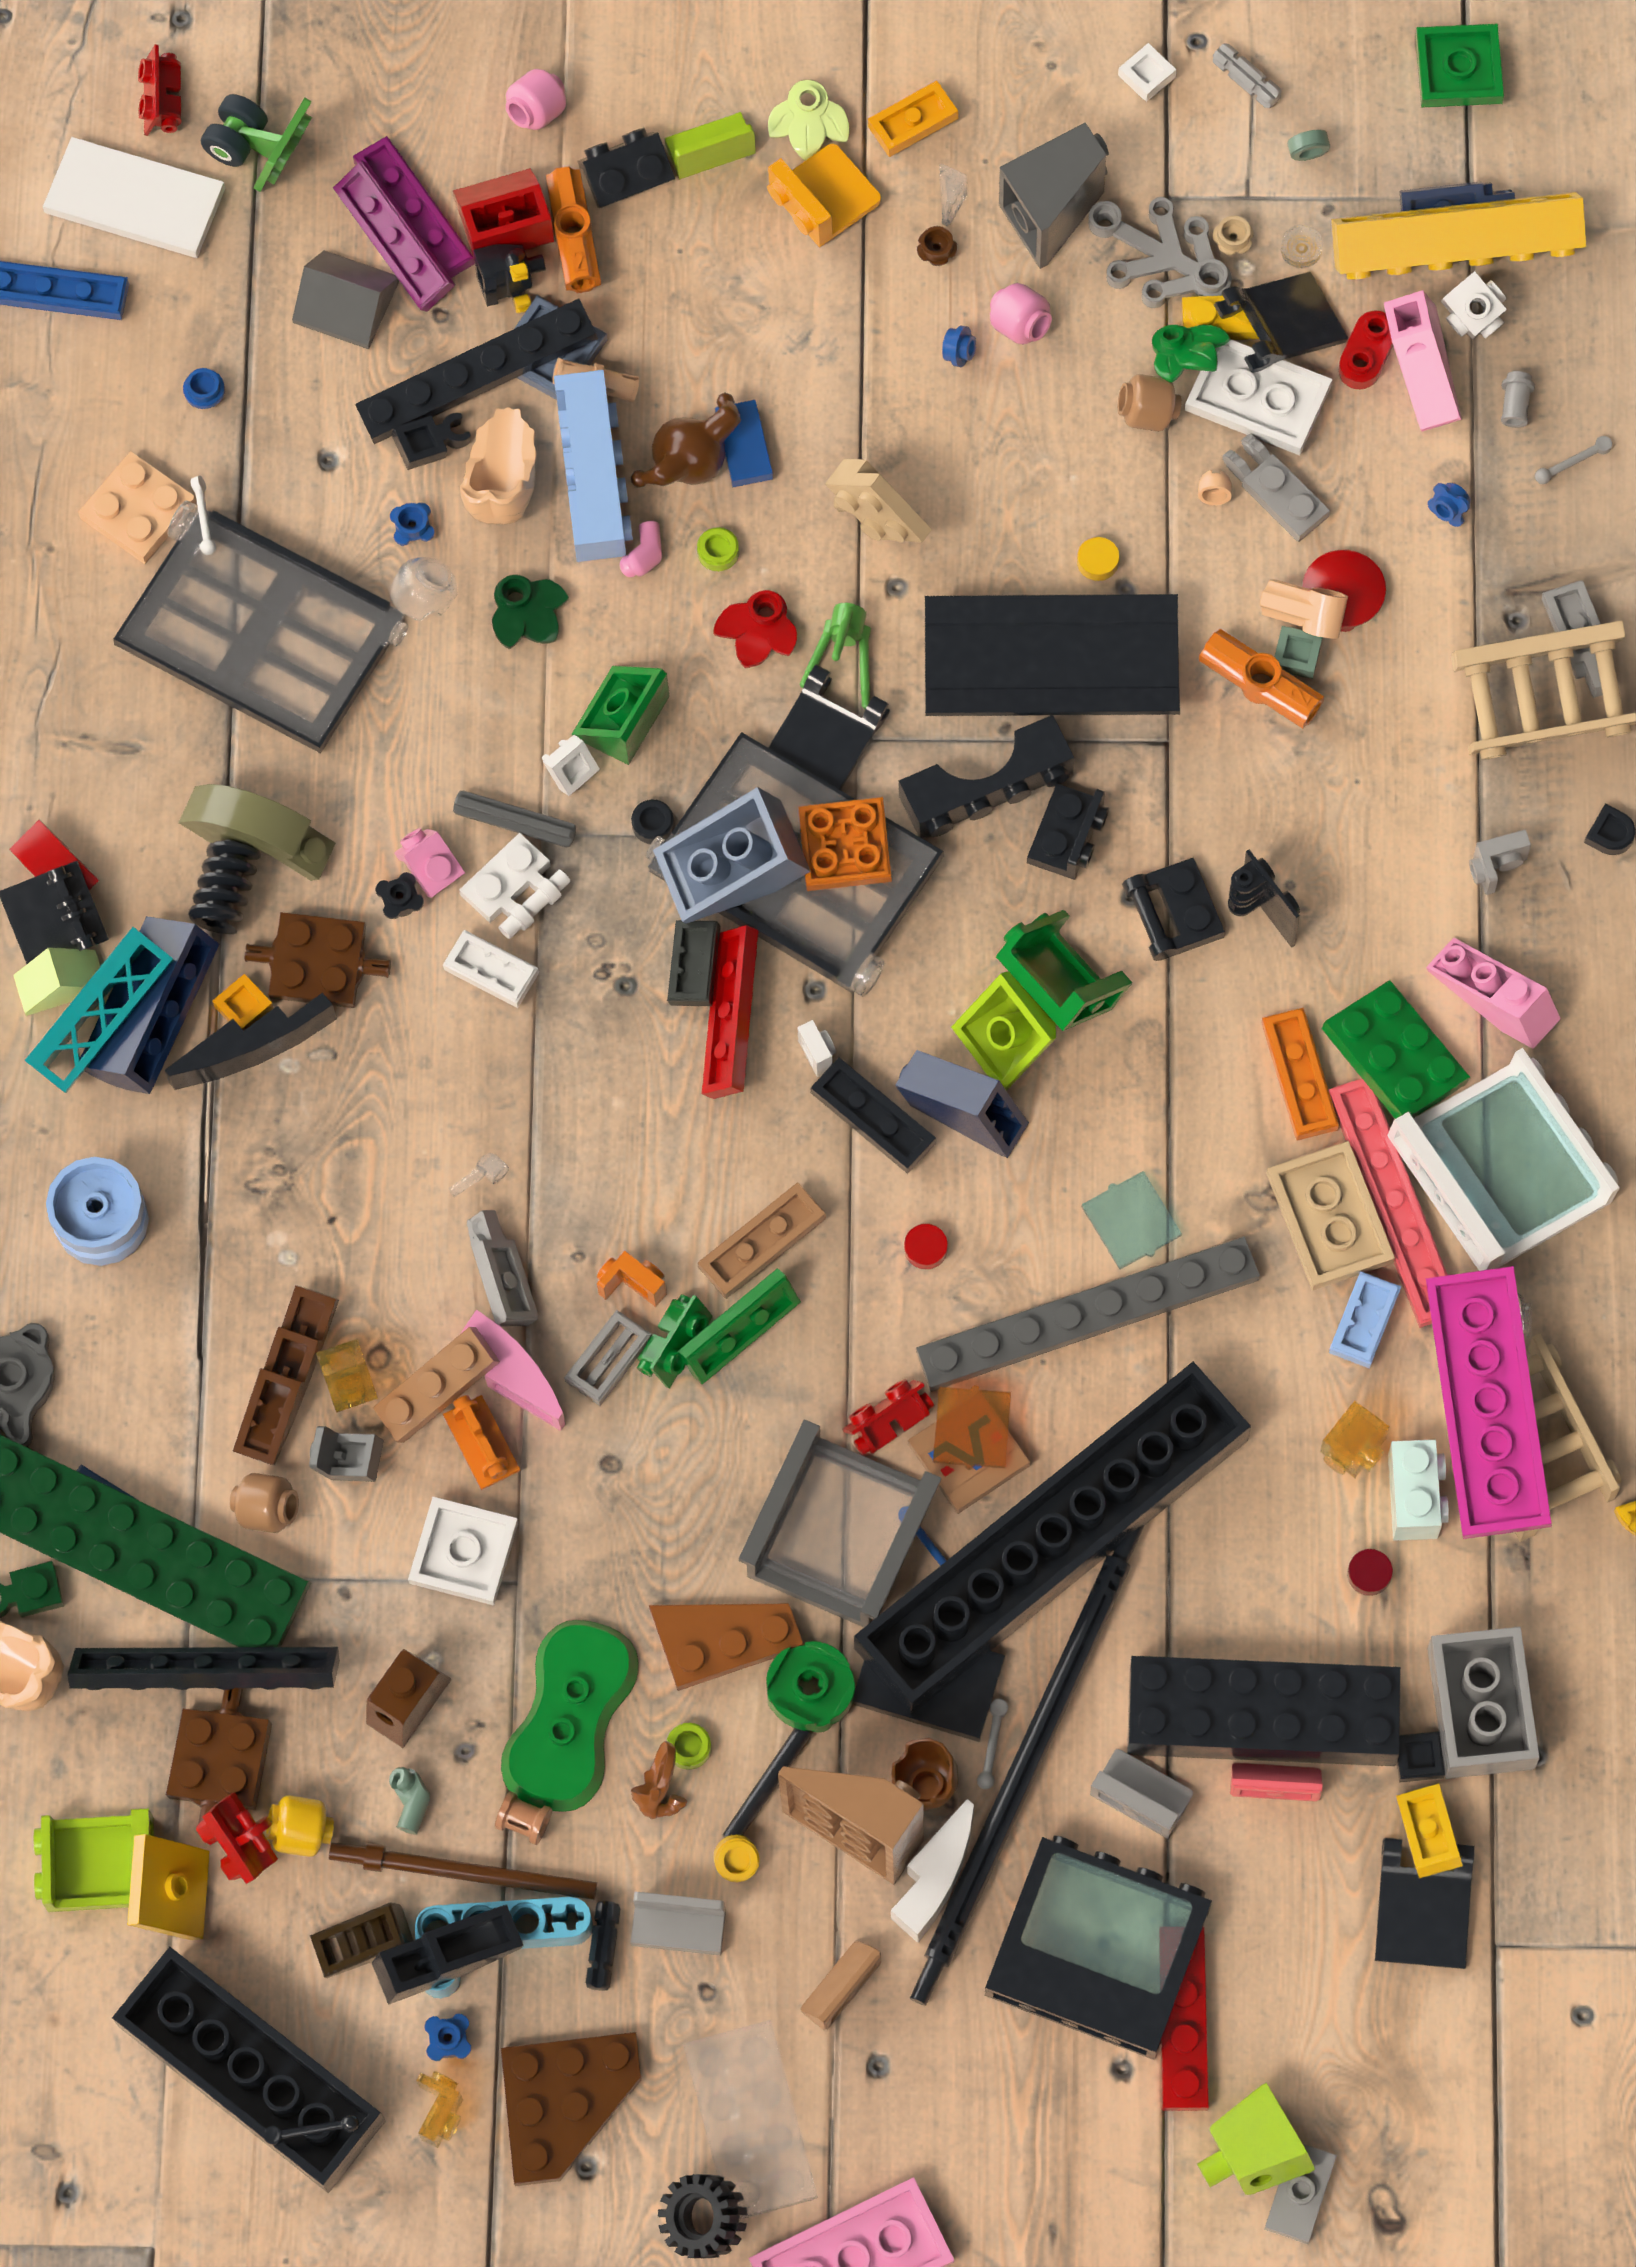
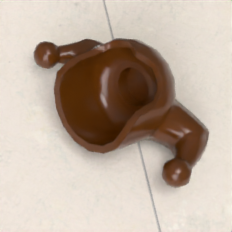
[631,392,741,488]

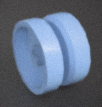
[46,1157,149,1266]

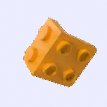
[767,144,881,248]

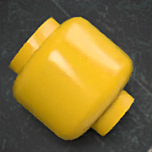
[266,1795,334,1857]

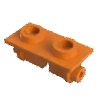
[443,1395,521,1490]

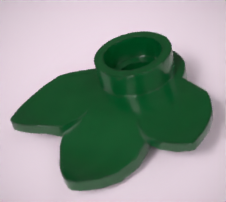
[492,575,569,649]

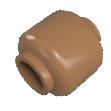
[1117,374,1182,432]
[230,1473,299,1533]

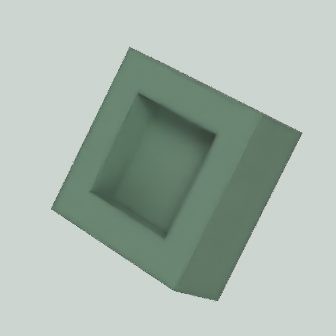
[1274,626,1323,679]

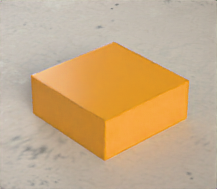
[212,973,274,1031]

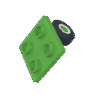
[200,94,312,192]

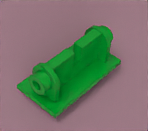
[637,1294,713,1389]

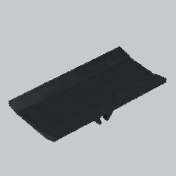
[925,594,1180,716]

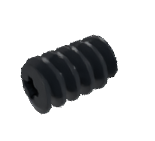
[188,840,261,935]

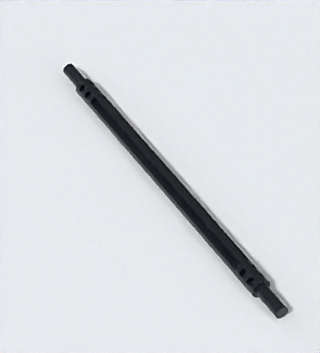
[910,1525,1145,2006]

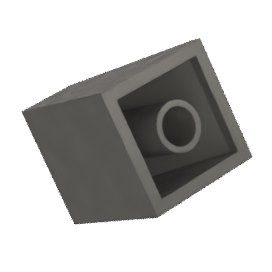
[999,122,1109,269]

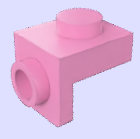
[394,828,465,898]

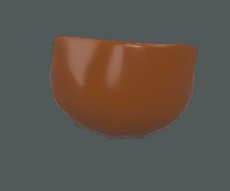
[891,1737,958,1811]

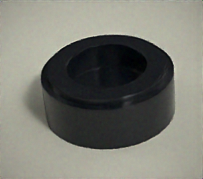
[631,799,674,844]

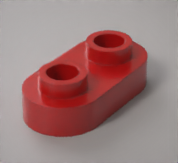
[1338,310,1393,390]

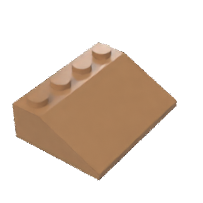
[778,1766,924,1885]

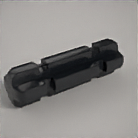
[585,1901,621,1991]

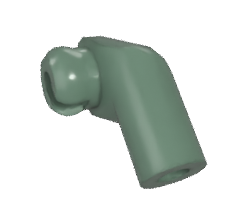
[389,1767,430,1835]

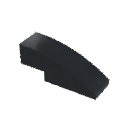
[372,1904,524,2005]

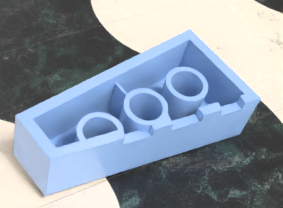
[554,370,633,562]

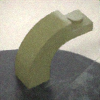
[178,784,336,881]

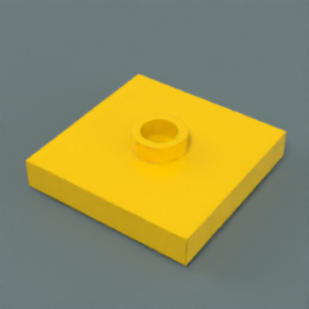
[127,1834,210,1940]

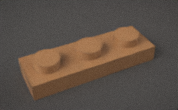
[698,1182,826,1299]
[373,1327,500,1443]

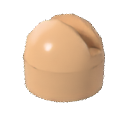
[1198,470,1232,505]

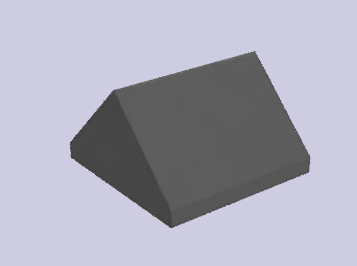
[292,250,399,349]

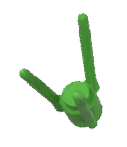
[800,603,871,709]

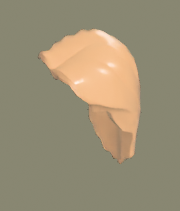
[459,407,537,525]
[0,1621,64,1711]

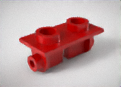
[138,44,182,136]
[842,1379,935,1455]

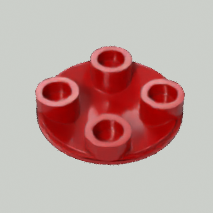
[1302,550,1386,632]

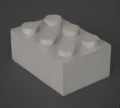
[1427,1627,1539,1779]

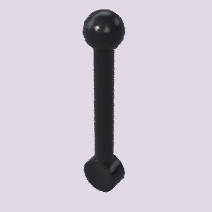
[263,2114,359,2146]

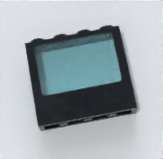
[985,1836,1212,2060]

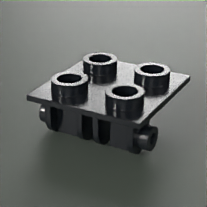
[1228,849,1300,948]
[0,861,109,964]

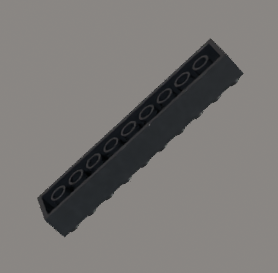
[854,1361,1251,1715]

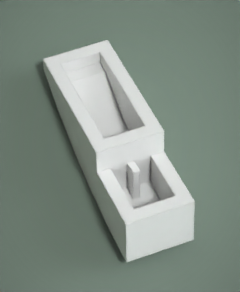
[891,1799,974,1943]

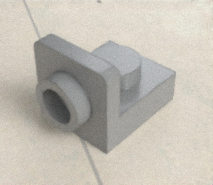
[1469,829,1531,895]

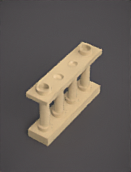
[1451,620,1636,760]
[1515,1334,1621,1542]

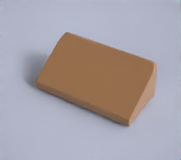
[800,1941,881,2030]

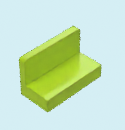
[665,112,756,180]

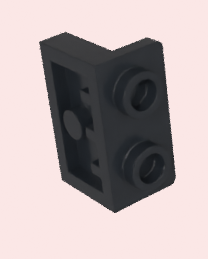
[1027,783,1109,880]

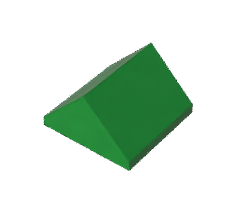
[571,666,670,765]

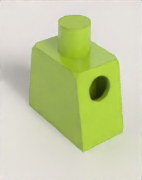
[1197,2082,1315,2195]

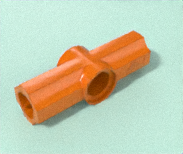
[545,166,601,293]
[1199,629,1324,729]

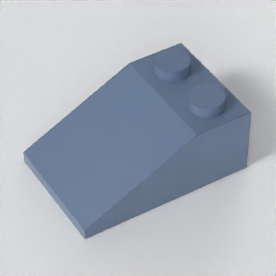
[653,787,811,924]

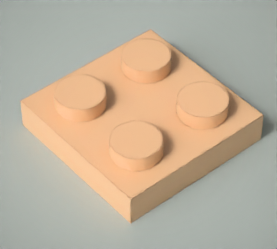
[78,451,197,564]

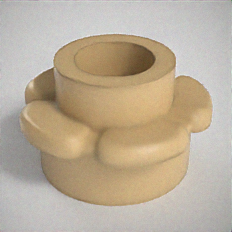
[1213,216,1254,255]

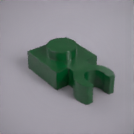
[0,1561,64,1618]

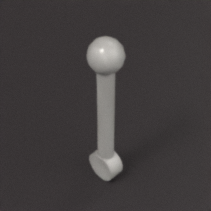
[1535,436,1612,484]
[977,1699,1008,1789]

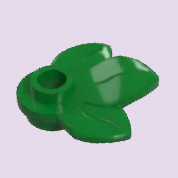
[1152,324,1230,383]

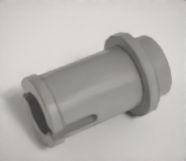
[1501,371,1535,428]

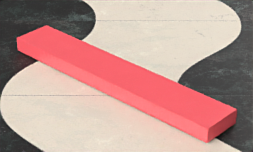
[1328,1078,1447,1328]

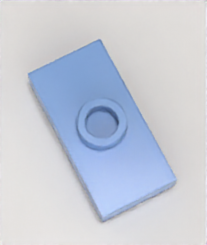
[1329,1271,1401,1369]

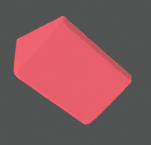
[1230,1763,1323,1802]

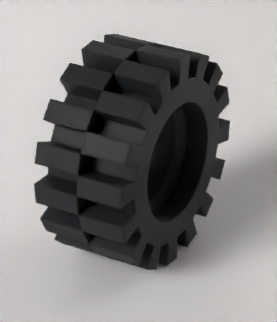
[658,2174,748,2259]

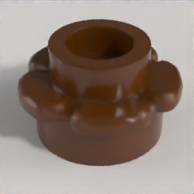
[917,226,957,266]

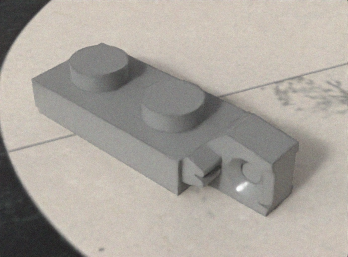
[1542,580,1603,698]
[467,1210,539,1326]

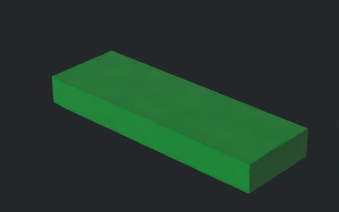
[678,1268,801,1385]

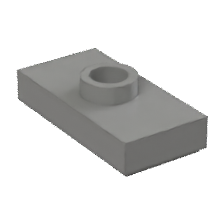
[1264,2144,1337,2245]

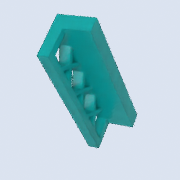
[24,927,174,1093]

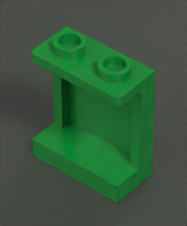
[996,910,1133,1031]

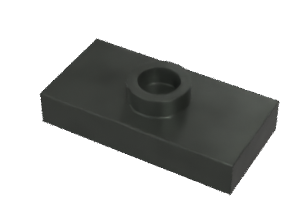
[667,920,721,1006]

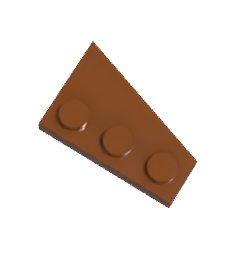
[649,1603,803,1691]

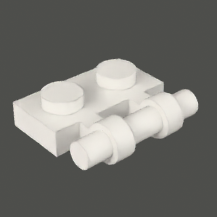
[459,833,571,939]

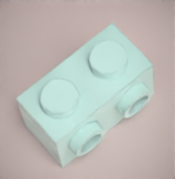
[1388,1440,1449,1541]

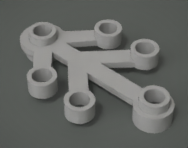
[1088,197,1232,308]

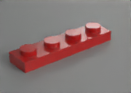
[702,925,758,1099]
[1159,1927,1209,2111]

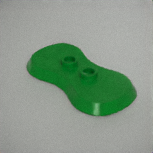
[501,1620,639,1812]

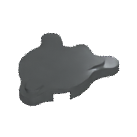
[0,1323,54,1447]

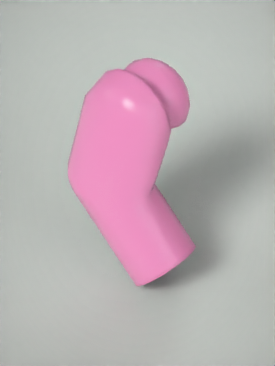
[620,521,662,578]

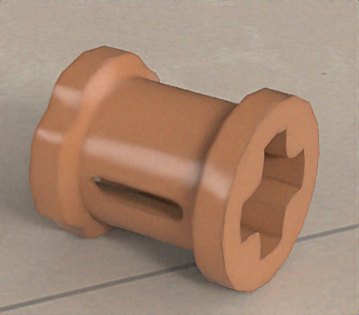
[495,1791,552,1845]

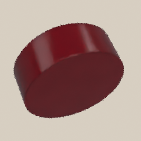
[1347,1549,1393,1596]

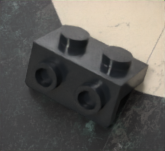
[577,127,675,208]

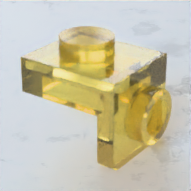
[416,2071,463,2148]

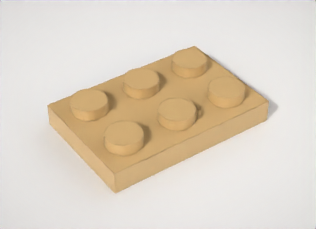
[1266,1141,1395,1291]

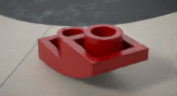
[9,819,99,890]

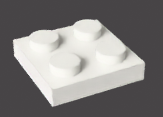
[408,1497,518,1605]

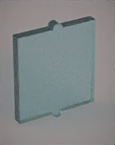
[1081,1171,1182,1270]

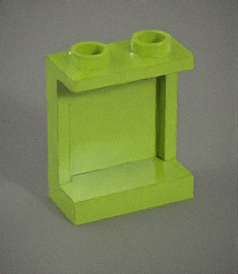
[33,1808,154,1912]

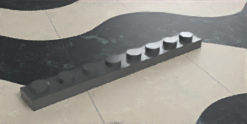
[916,1237,1260,1392]

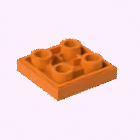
[798,797,892,891]

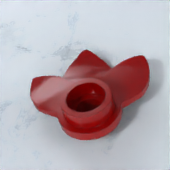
[713,590,797,668]

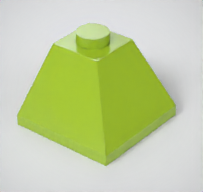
[951,971,1056,1091]

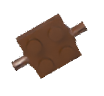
[244,912,391,1008]
[166,1688,272,1833]

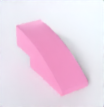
[460,1310,565,1431]

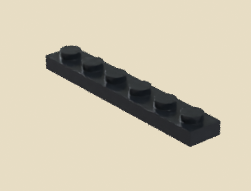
[355,298,598,444]
[67,1647,340,1690]

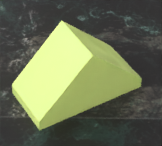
[13,948,100,1016]

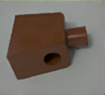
[366,1649,451,1748]

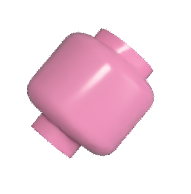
[506,69,566,130]
[990,283,1052,345]

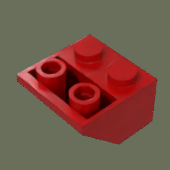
[452,168,554,257]

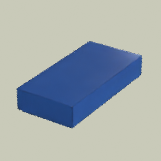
[715,400,773,488]

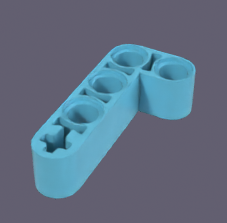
[415,1897,593,1999]

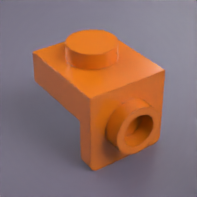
[597,1250,667,1307]

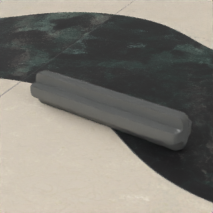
[453,790,576,848]

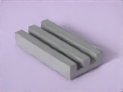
[564,1310,652,1406]

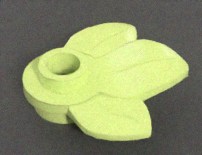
[768,80,849,161]

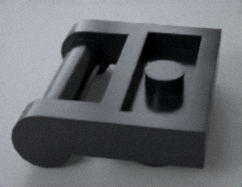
[1122,858,1225,961]

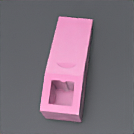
[1384,290,1462,432]
[1426,938,1561,1049]

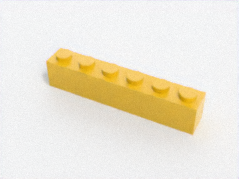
[1331,192,1586,279]

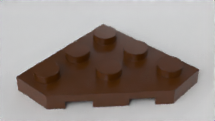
[501,2032,641,2186]

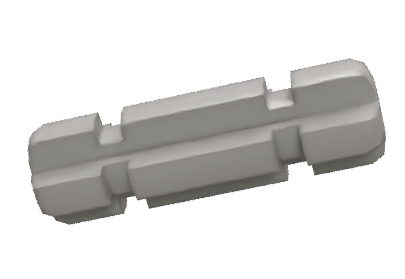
[1213,43,1282,108]

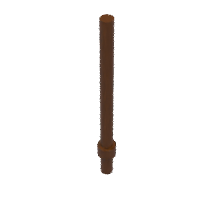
[329,1842,597,1900]

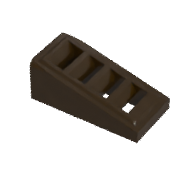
[310,1902,413,1978]

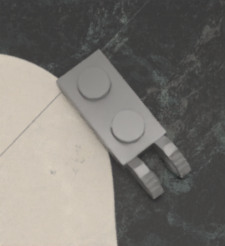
[1222,434,1330,542]

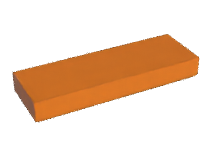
[1261,1007,1339,1141]

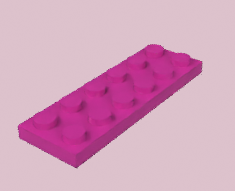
[1426,1266,1552,1539]

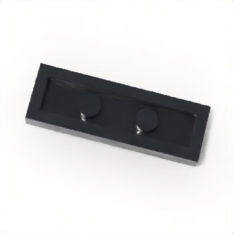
[810,1057,936,1174]

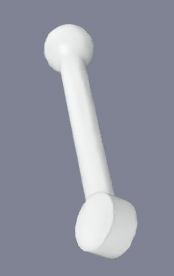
[191,475,216,555]

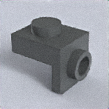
[309,1426,384,1482]

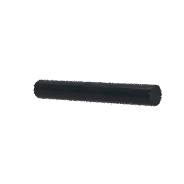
[722,1728,811,1838]

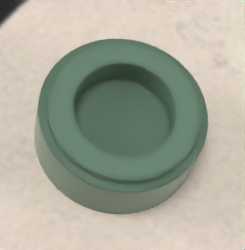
[1287,130,1330,161]

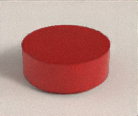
[904,1224,948,1270]

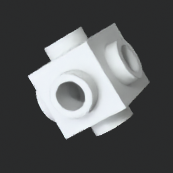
[1441,271,1507,339]

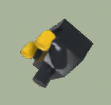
[473,244,546,313]

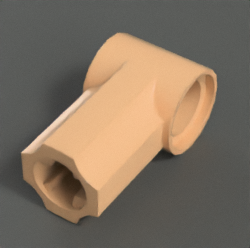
[1260,579,1348,639]

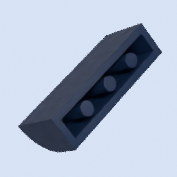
[80,916,220,1094]

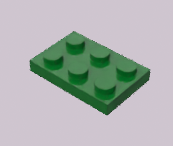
[1321,980,1470,1119]

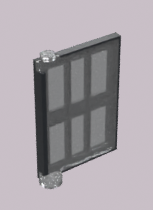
[113,500,408,754]
[646,732,944,997]

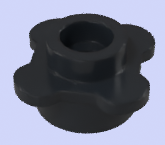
[375,872,424,919]

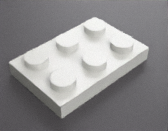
[1185,339,1332,456]

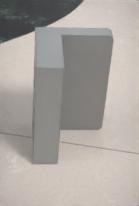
[1090,1749,1193,1839]
[631,1892,726,1956]

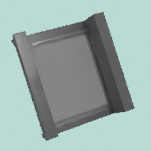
[738,1419,941,1627]

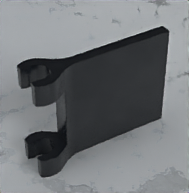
[1214,272,1348,373]
[761,664,890,790]
[1374,1838,1475,1969]

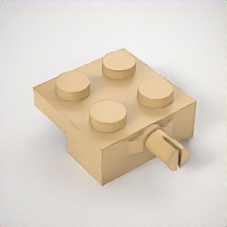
[825,459,932,542]

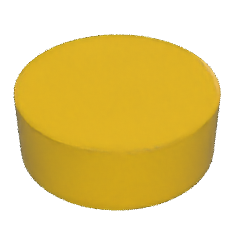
[1077,537,1119,581]
[713,1835,760,1882]

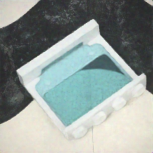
[1387,1048,1620,1271]

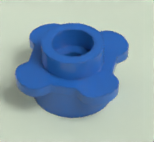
[1427,483,1470,527]
[390,503,435,546]
[424,2014,471,2061]

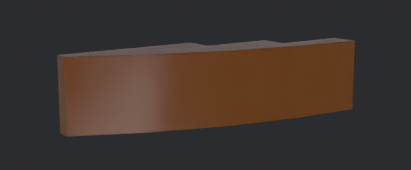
[233,1285,339,1465]

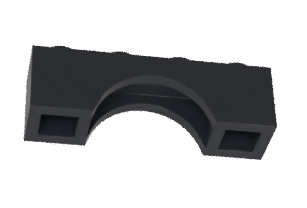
[898,714,1074,838]

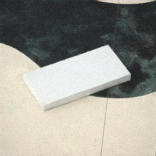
[43,137,226,258]

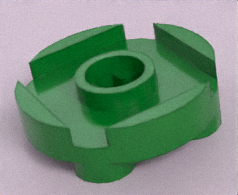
[766,1641,855,1733]

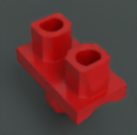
[196,1792,278,1884]

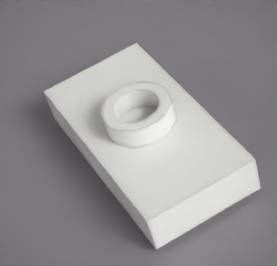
[443,930,539,1008]

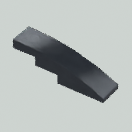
[165,992,337,1090]

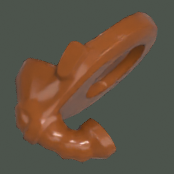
[631,1741,687,1819]

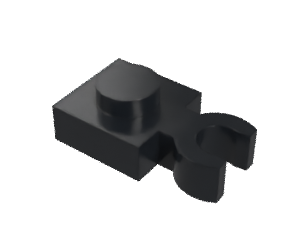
[391,413,471,470]

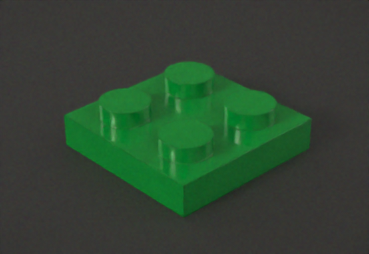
[1415,24,1504,108]

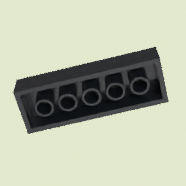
[1127,1656,1401,1767]
[112,1946,386,2193]

